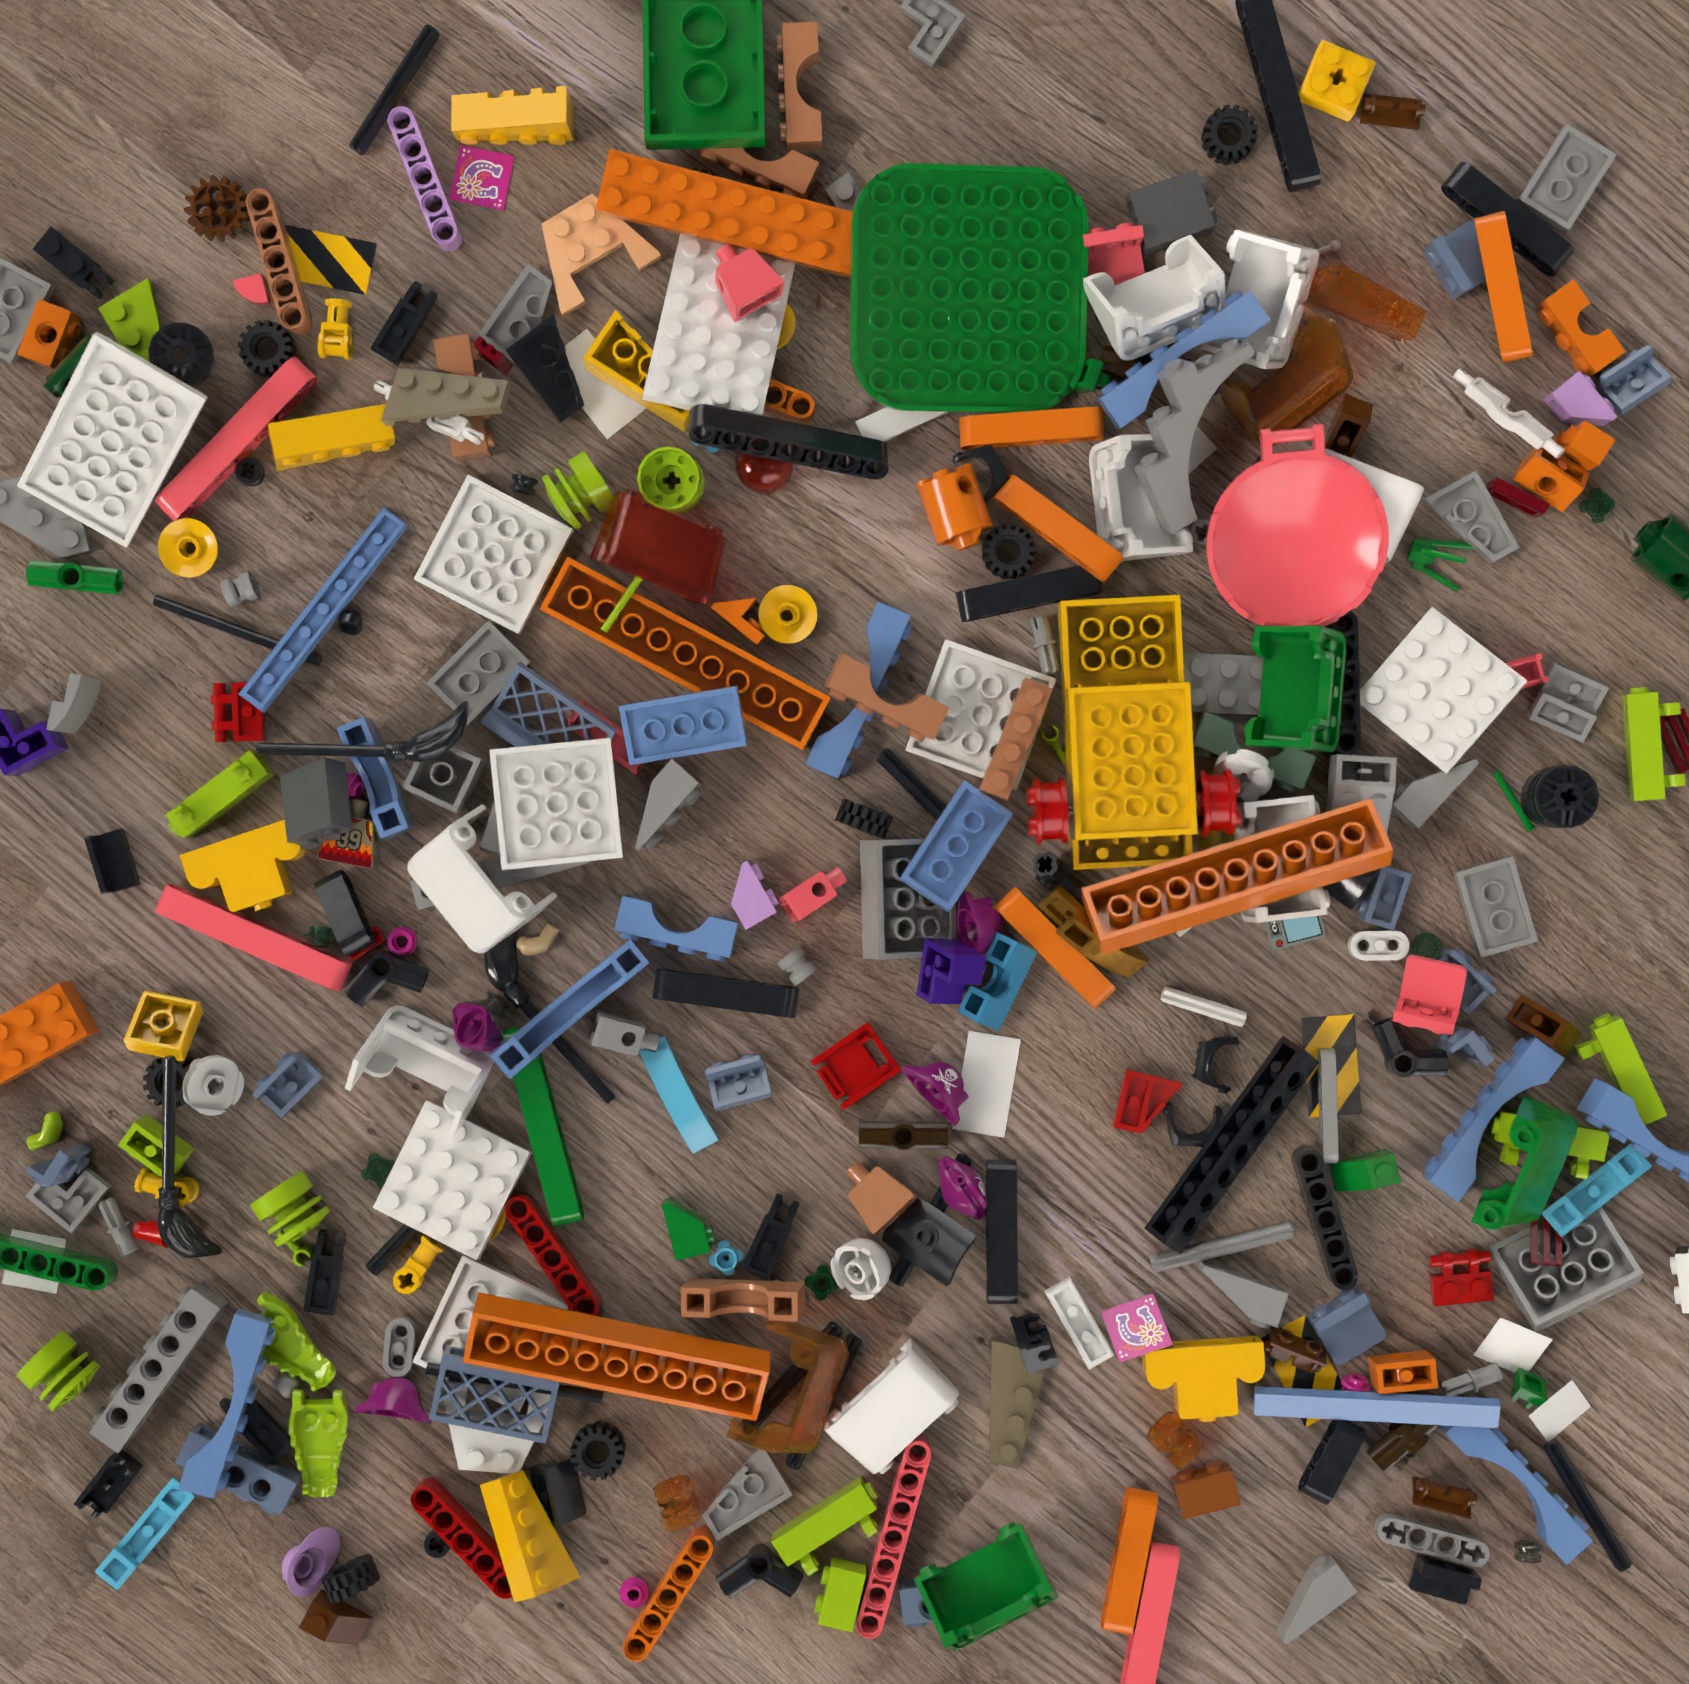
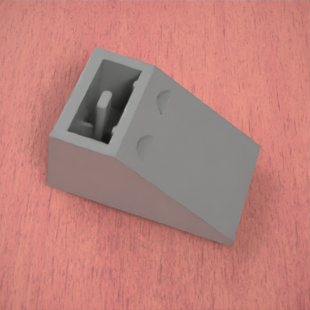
[1326,754,1397,834]
[635,759,703,850]

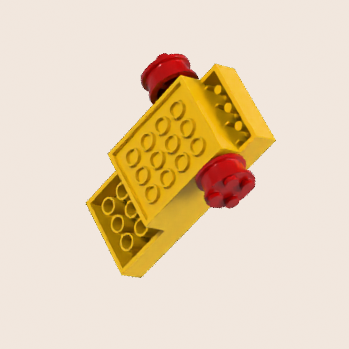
[1026,595,1242,870]

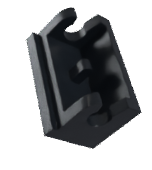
[1010,1313,1059,1374]
[74,1450,143,1518]

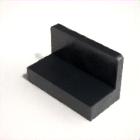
[84,829,141,894]
[529,1457,586,1527]
[1408,1554,1482,1605]

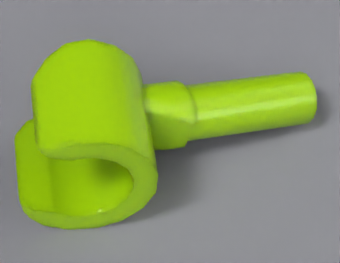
[1042,725,1065,766]
[277,1230,312,1266]

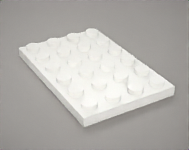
[642,234,795,416]
[17,332,208,548]

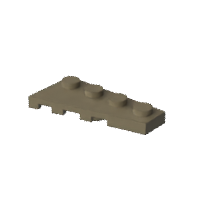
[381,368,511,426]
[989,1338,1045,1469]

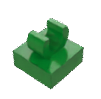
[1073,358,1111,393]
[1511,1368,1548,1409]

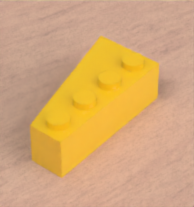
[451,86,574,145]
[583,310,690,432]
[267,404,395,472]
[480,1470,580,1602]

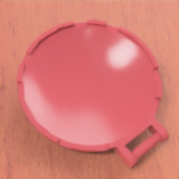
[1206,423,1389,627]

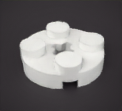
[1213,749,1274,802]
[183,1055,244,1116]

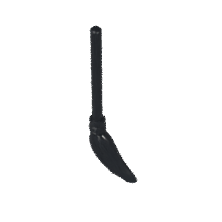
[256,701,468,762]
[484,930,615,1104]
[157,1055,222,1258]

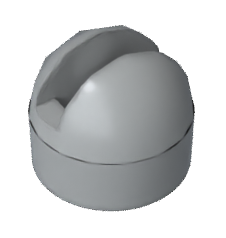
[273,1373,300,1399]

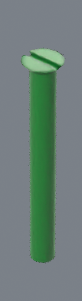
[1492,770,1536,832]

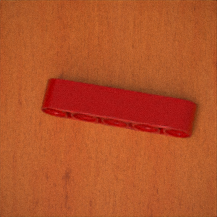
[505,1192,602,1316]
[410,1478,513,1599]

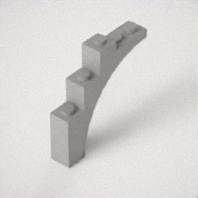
[1134,339,1255,534]

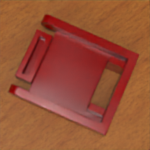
[810,1021,901,1110]

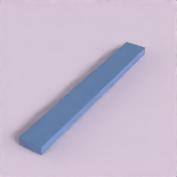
[239,507,409,713]
[1254,1386,1501,1428]

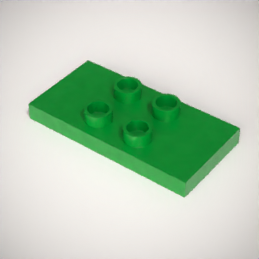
[642,0,766,150]

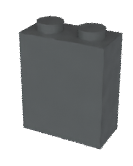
[1125,169,1217,256]
[280,757,353,849]

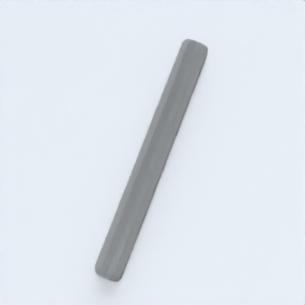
[1150,1222,1294,1272]

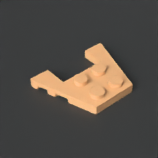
[541,194,662,316]

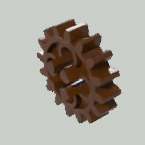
[184,175,250,243]

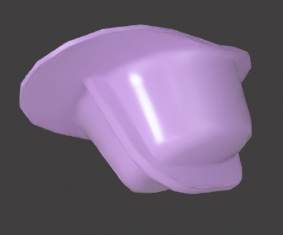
[282,1526,341,1597]

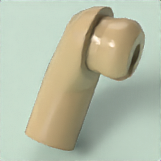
[517,923,560,956]

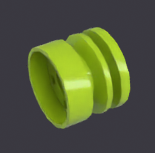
[637,446,706,514]
[541,450,618,530]
[249,1170,331,1247]
[16,1331,100,1412]

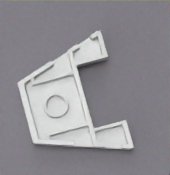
[442,1378,551,1474]

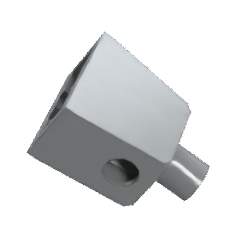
[589,1009,660,1056]

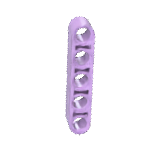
[388,106,463,252]

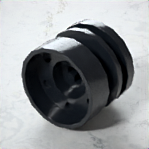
[148,323,214,388]
[1521,765,1599,828]

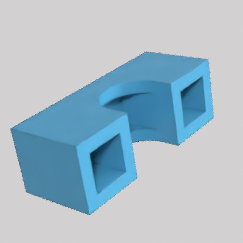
[958,932,1038,1032]

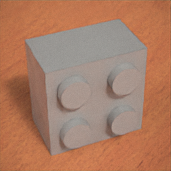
[402,745,487,814]

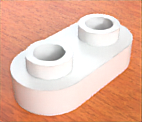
[1348,930,1410,961]

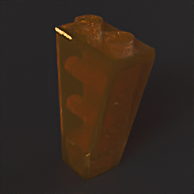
[1306,262,1427,342]

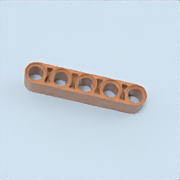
[246,188,312,336]

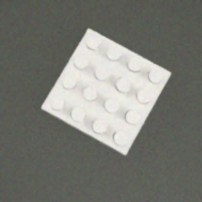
[414,475,574,635]
[1360,607,1527,774]
[905,639,1057,791]
[489,738,623,870]
[373,1100,532,1260]
[413,1254,569,1412]

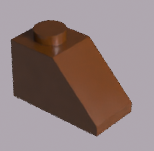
[1324,394,1373,458]
[1505,994,1582,1058]
[299,1590,372,1645]

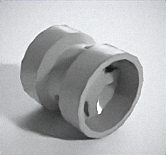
[220,570,260,608]
[777,945,818,986]

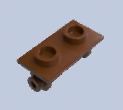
[1360,93,1426,130]
[1264,1326,1327,1374]
[1412,1477,1478,1519]

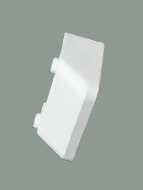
[407,804,557,953]
[345,1006,494,1141]

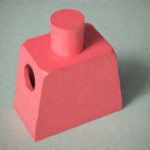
[715,244,784,322]
[777,867,847,924]

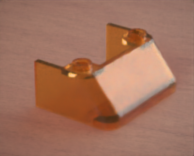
[1218,300,1353,447]
[727,1320,849,1453]

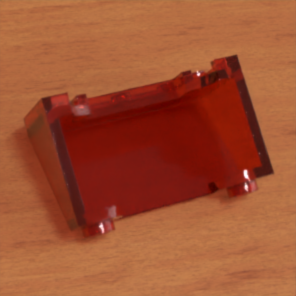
[589,489,726,606]

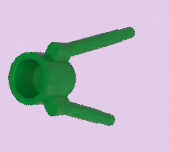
[1407,537,1475,592]

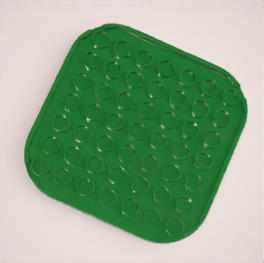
[849,163,1089,413]

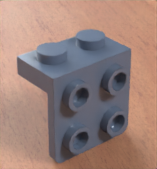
[1423,220,1486,301]
[1306,1285,1386,1365]

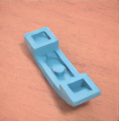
[639,1036,719,1154]
[1542,1143,1652,1237]
[95,1477,196,1590]

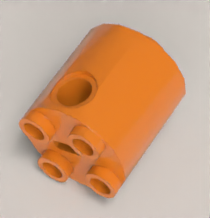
[916,463,993,551]

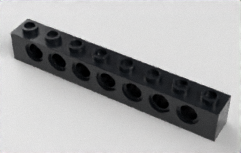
[1144,1036,1319,1254]

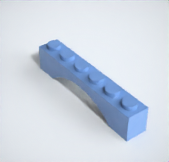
[1097,290,1271,429]
[806,601,913,779]
[489,940,649,1079]
[1422,1035,1565,1202]
[1577,1078,1689,1183]
[178,1309,276,1499]
[1439,1425,1593,1565]

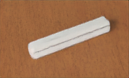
[1160,986,1247,1027]

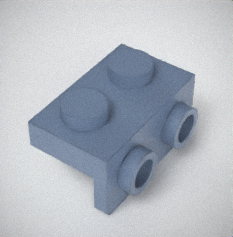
[1598,344,1672,415]
[1356,866,1412,931]
[1436,949,1497,1015]
[1434,1026,1495,1067]
[252,1051,325,1118]
[704,1054,773,1112]
[26,1143,92,1187]

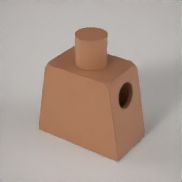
[847,1161,919,1235]

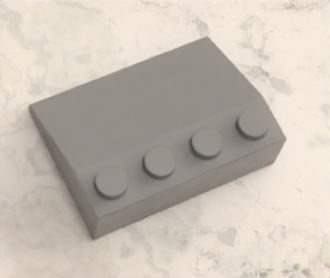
[860,839,957,960]
[1488,1206,1644,1333]

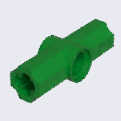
[26,560,123,595]

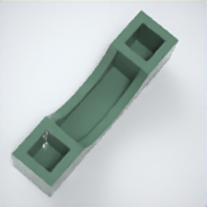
[1193,712,1316,793]

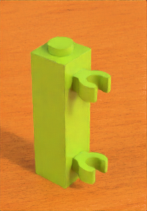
[1622,687,1686,801]
[166,750,276,838]
[1574,1013,1668,1125]
[1488,1110,1609,1179]
[771,1476,879,1576]

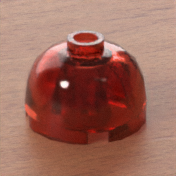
[735,452,793,495]

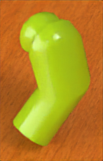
[26,1112,63,1151]

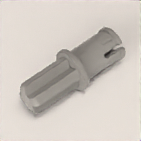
[1029,615,1059,675]
[99,1197,139,1256]
[1441,1363,1503,1397]

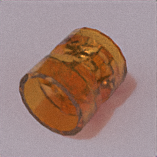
[1146,1411,1203,1469]
[653,1475,702,1531]

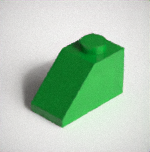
[1329,1148,1402,1192]
[661,1197,716,1261]

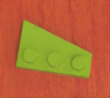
[98,278,161,362]

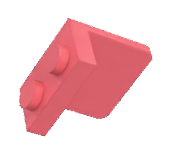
[1083,223,1145,286]
[1393,955,1468,1035]

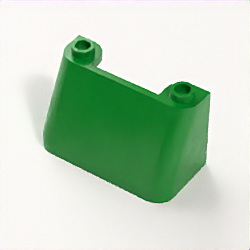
[1244,626,1346,752]
[1471,1096,1578,1230]
[914,1522,1059,1651]

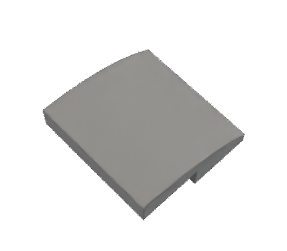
[1528,662,1609,743]
[46,673,102,734]

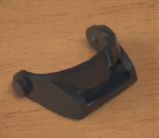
[952,445,1009,504]
[1192,1036,1240,1094]
[1163,1103,1222,1147]

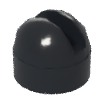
[337,610,363,635]

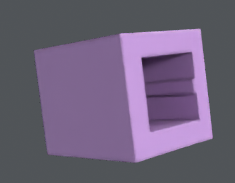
[1543,371,1618,426]
[731,860,779,930]

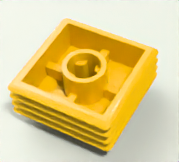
[1298,40,1376,122]
[124,990,203,1061]

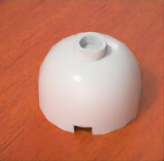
[831,1238,891,1300]

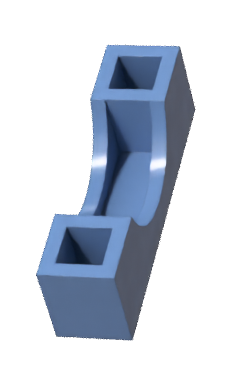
[336,717,416,839]
[614,895,739,962]

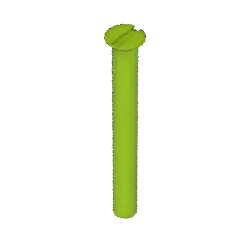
[601,570,647,633]

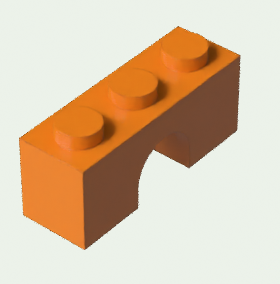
[1535,279,1626,377]

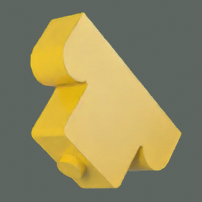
[179,820,307,912]
[1142,1335,1265,1422]

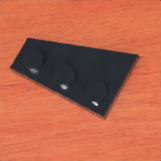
[505,314,584,423]

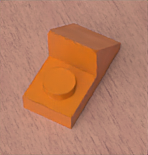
[711,598,765,647]

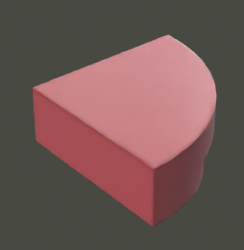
[232,273,270,305]

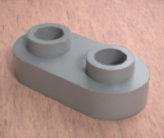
[382,1316,417,1377]

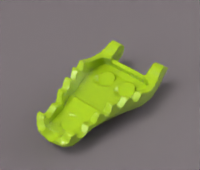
[257,1292,336,1391]
[289,1389,349,1498]

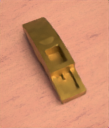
[1038,884,1150,978]

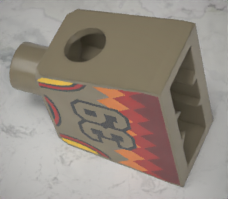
[317,798,380,869]

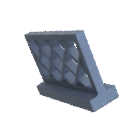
[481,662,618,747]
[429,1345,560,1444]

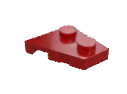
[1112,1068,1182,1134]

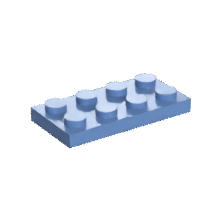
[619,686,748,765]
[899,780,1014,912]

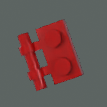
[210,682,266,743]
[1428,1248,1494,1306]

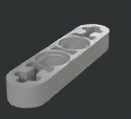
[1317,1048,1339,1163]
[1374,1513,1490,1567]

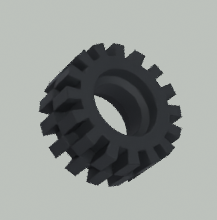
[1201,104,1258,165]
[238,320,297,377]
[982,523,1036,579]
[835,798,893,839]
[143,1056,193,1108]
[570,1421,626,1481]
[321,1554,380,1603]

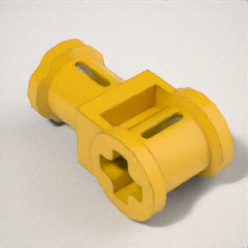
[318,298,354,360]
[134,1166,200,1208]
[393,1234,445,1294]

